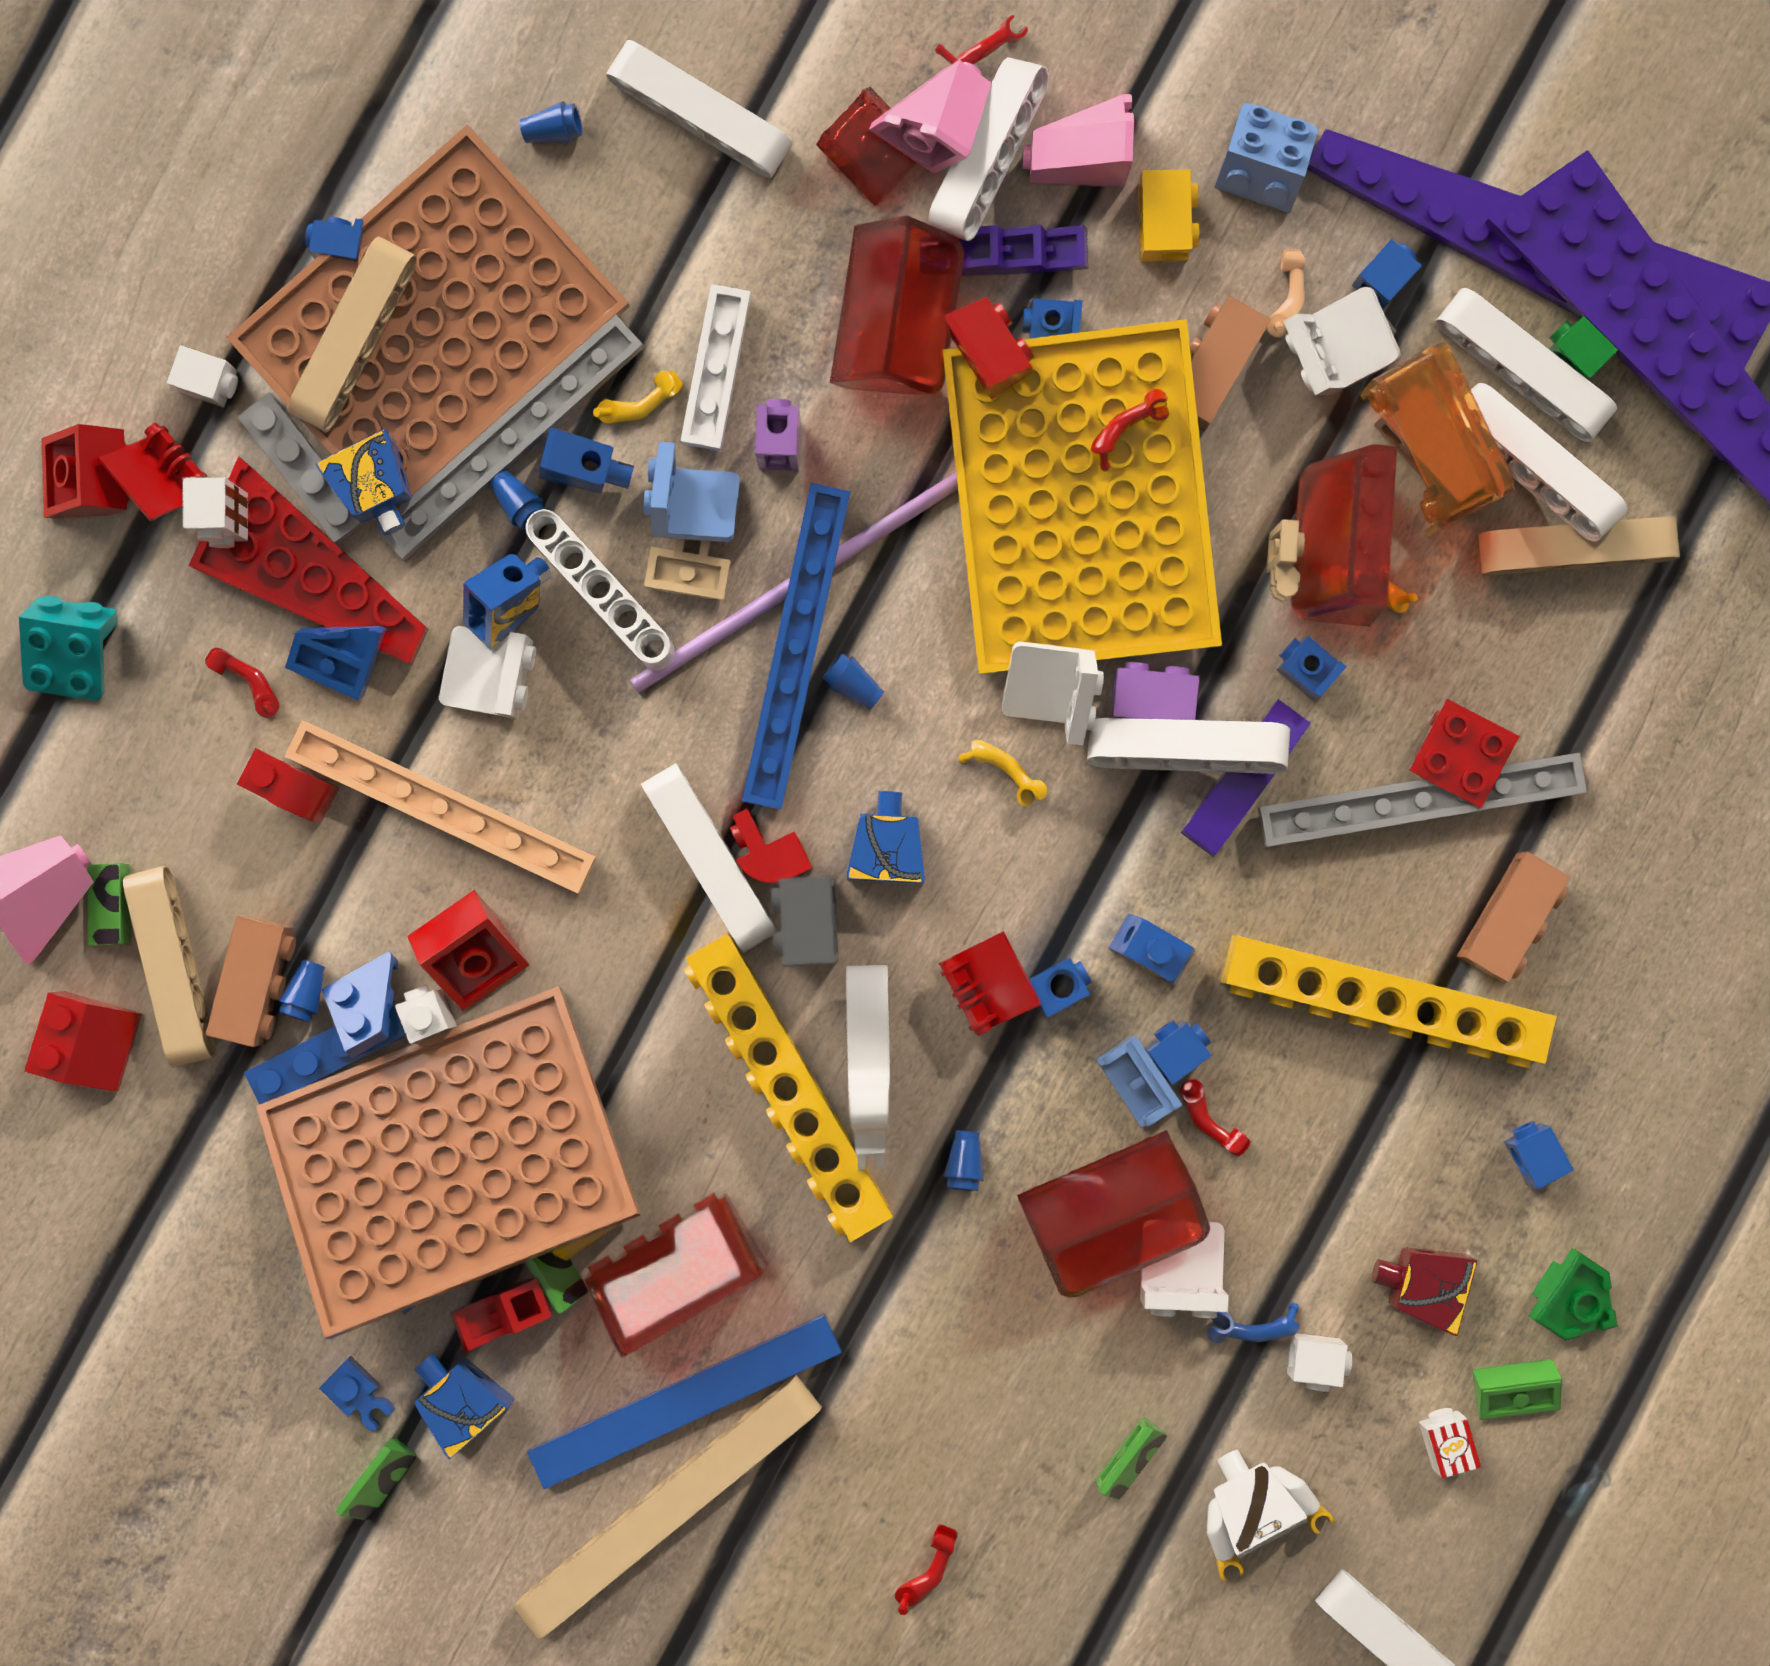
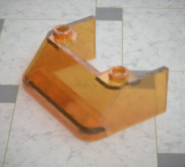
[1360,342,1514,537]

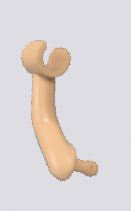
[1267,249,1306,337]

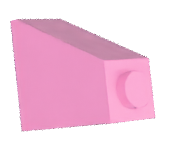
[869,60,992,174]
[1022,94,1134,187]
[0,835,94,965]

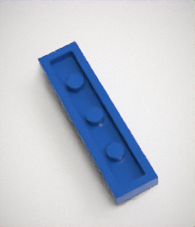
[244,1001,406,1105]

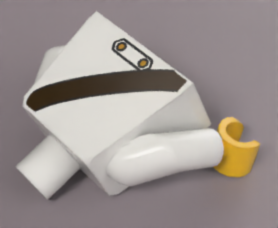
[1207,1449,1334,1581]

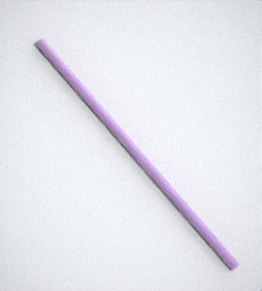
[630,472,958,693]

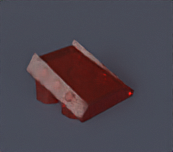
[816,87,917,207]

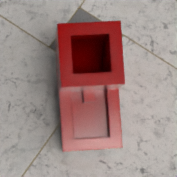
[237,748,339,823]
[730,809,813,883]
[450,1278,552,1351]

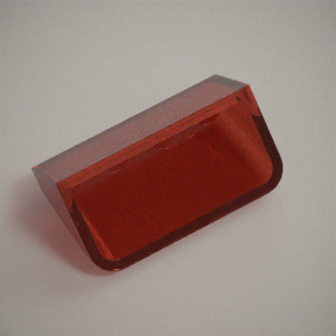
[829,215,964,395]
[1290,444,1398,627]
[1017,1130,1210,1297]
[584,1192,767,1358]

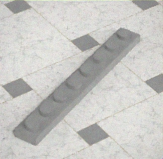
[375,315,644,561]
[1258,753,1587,848]

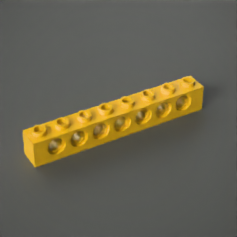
[684,933,893,1242]
[1221,936,1557,1069]

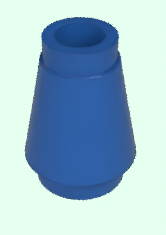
[520,101,583,143]
[489,470,546,530]
[823,653,884,710]
[278,960,326,1023]
[943,1131,984,1191]

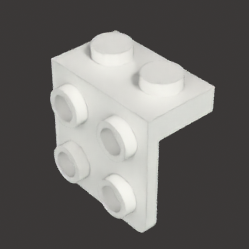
[1283,287,1401,395]
[439,626,536,719]
[1002,642,1104,745]
[1140,1219,1229,1318]

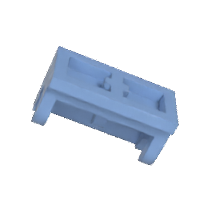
[1096,1035,1182,1128]

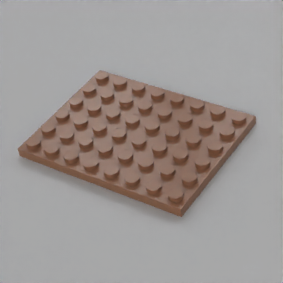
[226,124,630,509]
[256,986,641,1339]

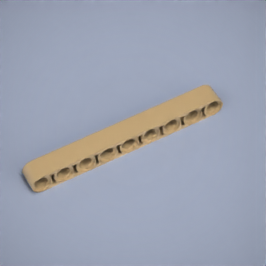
[512,1374,822,1640]

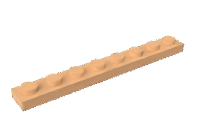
[285,720,597,894]

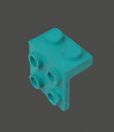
[19,596,118,701]

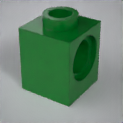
[1549,316,1618,380]

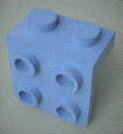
[1214,103,1318,213]
[643,442,740,542]

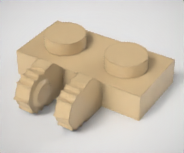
[1267,520,1305,602]
[644,539,731,602]

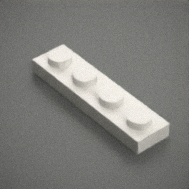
[681,284,751,451]

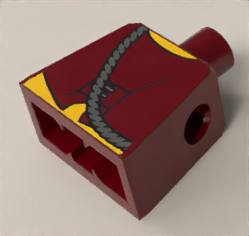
[1372,1247,1478,1336]

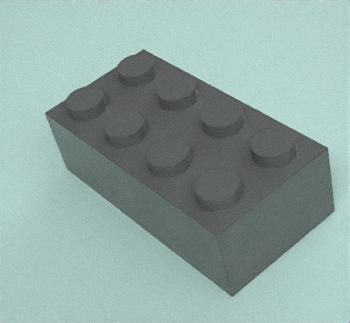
[771,876,839,965]

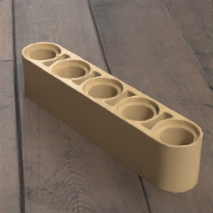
[288,236,417,432]
[1478,517,1680,576]
[123,865,216,1068]

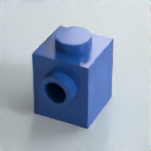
[1145,1020,1212,1085]

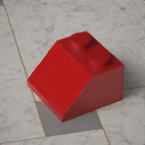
[944,297,1035,399]
[41,424,130,519]
[407,890,529,1011]
[24,991,142,1092]

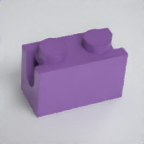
[755,399,801,471]
[1110,662,1199,720]

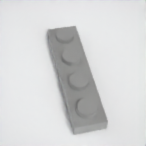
[237,392,370,545]

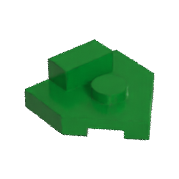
[1528,1248,1618,1341]

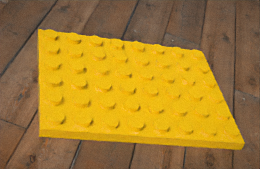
[943,319,1222,674]

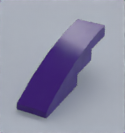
[920,225,1088,275]
[1180,699,1311,857]

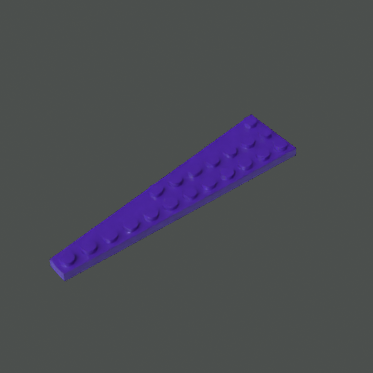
[1307,129,1770,368]
[1485,150,1770,510]

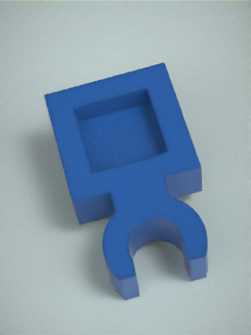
[319,1356,395,1432]

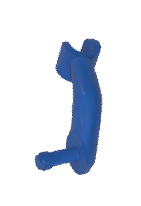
[1207,1303,1300,1343]

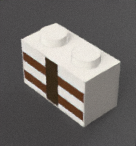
[183,478,248,548]

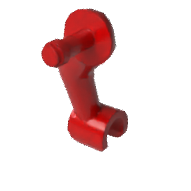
[935,15,1028,65]
[1091,389,1169,471]
[205,647,279,718]
[1180,1079,1251,1156]
[895,1524,958,1615]

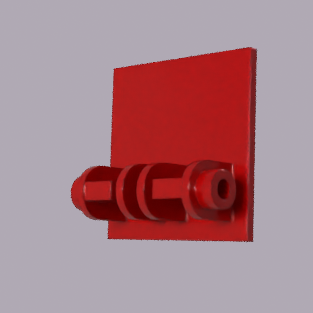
[98,423,207,521]
[1409,699,1520,808]
[939,931,1041,1036]

